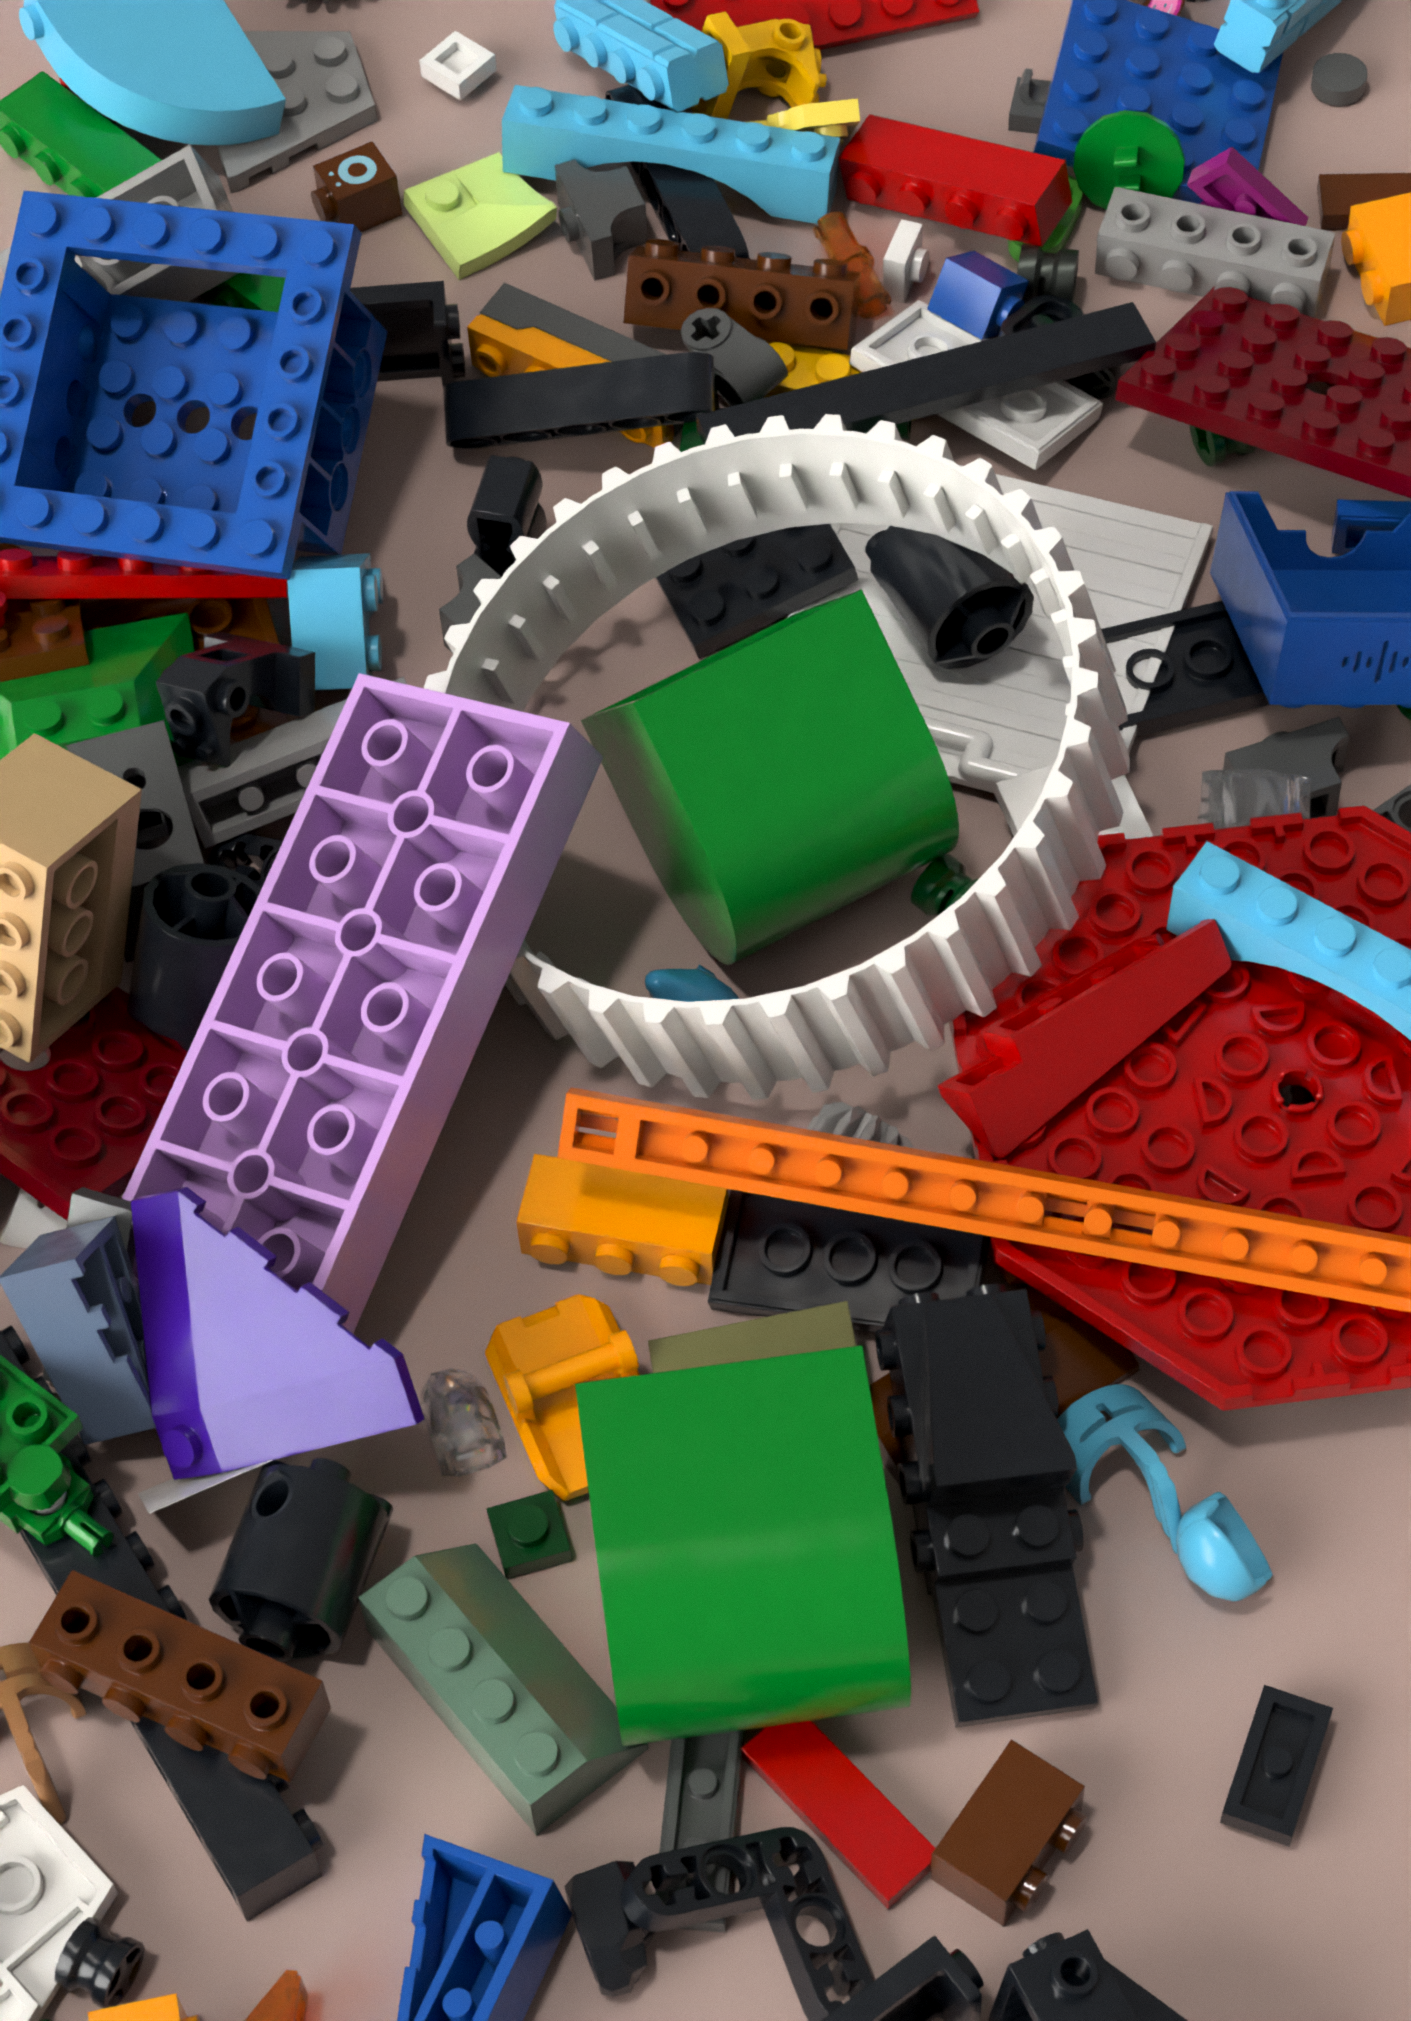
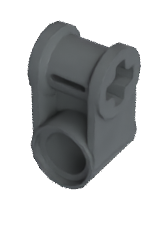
[681,308,788,406]

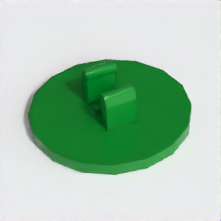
[1073,110,1185,210]

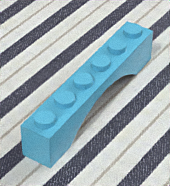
[502,85,840,225]
[1166,841,1411,1041]

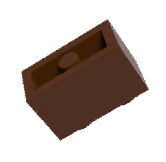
[930,1739,1088,1927]

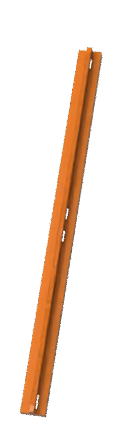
[557,1087,1411,1312]

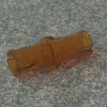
[813,211,891,319]

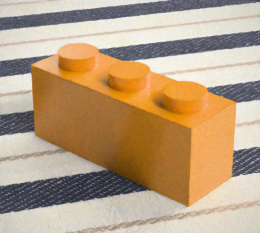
[516,1154,729,1286]

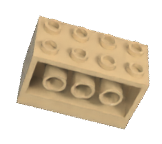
[0,733,142,1063]

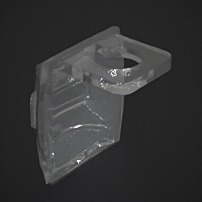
[1197,768,1311,834]

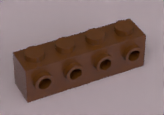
[623,239,862,350]
[29,1570,331,1782]

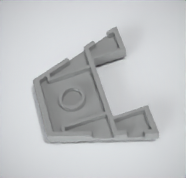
[218,31,377,193]

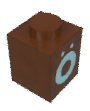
[311,141,402,232]

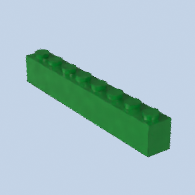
[0,71,285,312]

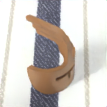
[0,1643,87,1825]

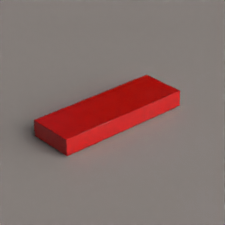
[741,1721,935,1909]

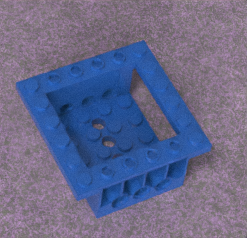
[0,190,387,580]

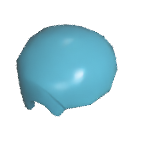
[1176,1492,1273,1602]

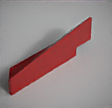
[937,919,1232,1159]

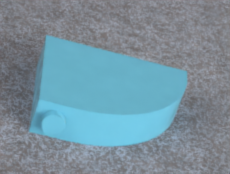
[19,0,286,146]

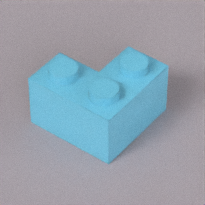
[287,553,383,690]

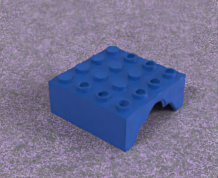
[1210,491,1411,708]

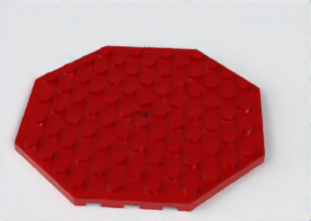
[949,805,1411,1411]

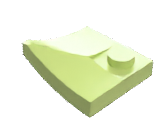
[403,152,557,280]

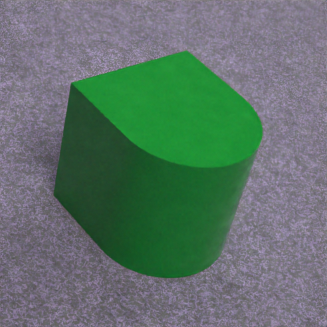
[581,589,959,965]
[575,1345,911,1746]

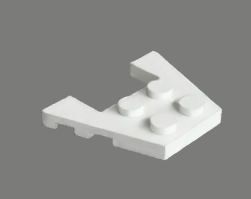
[0,1785,118,2021]

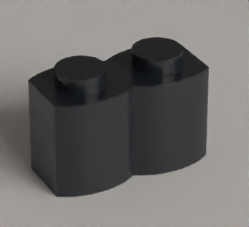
[467,455,547,577]

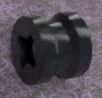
[54,1917,145,2009]

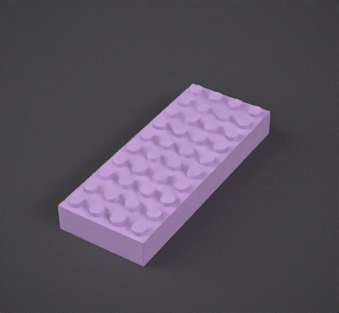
[122,673,603,1334]

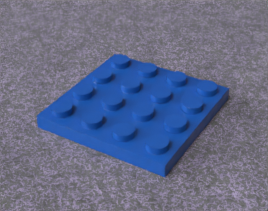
[1033,0,1283,204]

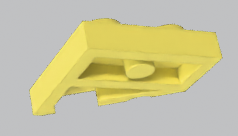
[747,98,860,145]

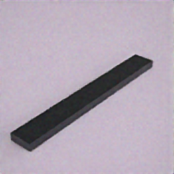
[697,302,1156,445]

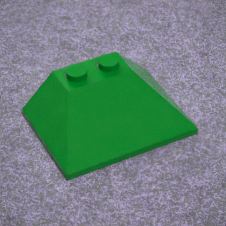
[0,612,195,766]

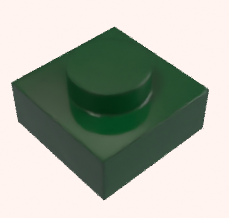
[486,1490,572,1580]

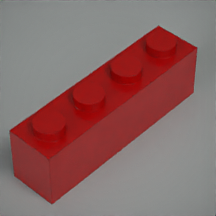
[838,114,1072,247]

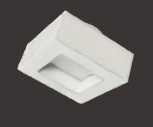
[419,31,497,101]
[883,219,929,303]

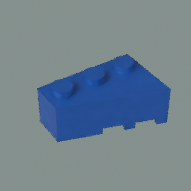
[397,1834,572,2021]

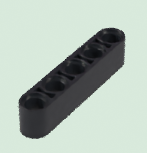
[605,85,750,259]
[443,352,716,449]

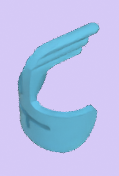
[1057,1384,1186,1554]

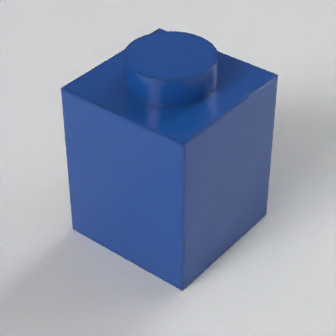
[927,251,1029,340]

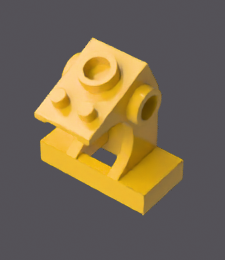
[690,11,827,119]

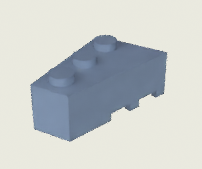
[0,1216,156,1445]

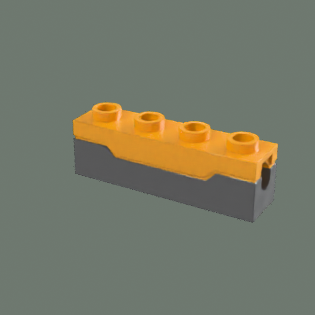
[467,282,684,448]

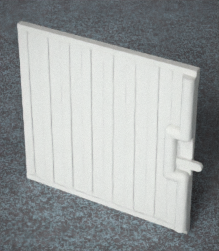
[787,465,1213,793]

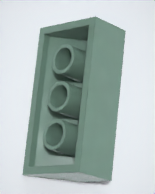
[358,1543,648,1836]

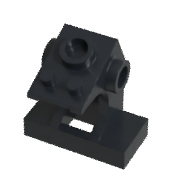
[156,631,315,767]

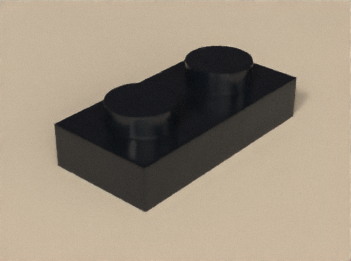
[1220,1684,1333,1847]

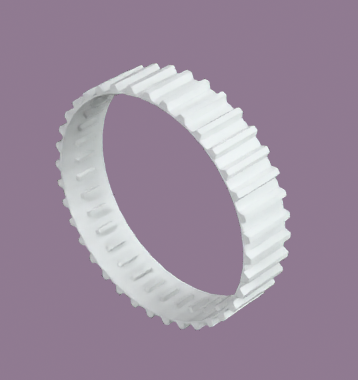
[424,414,1130,1100]

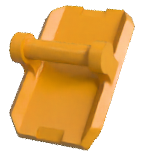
[485,1294,640,1501]

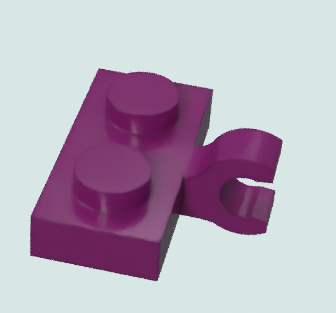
[1187,147,1309,226]

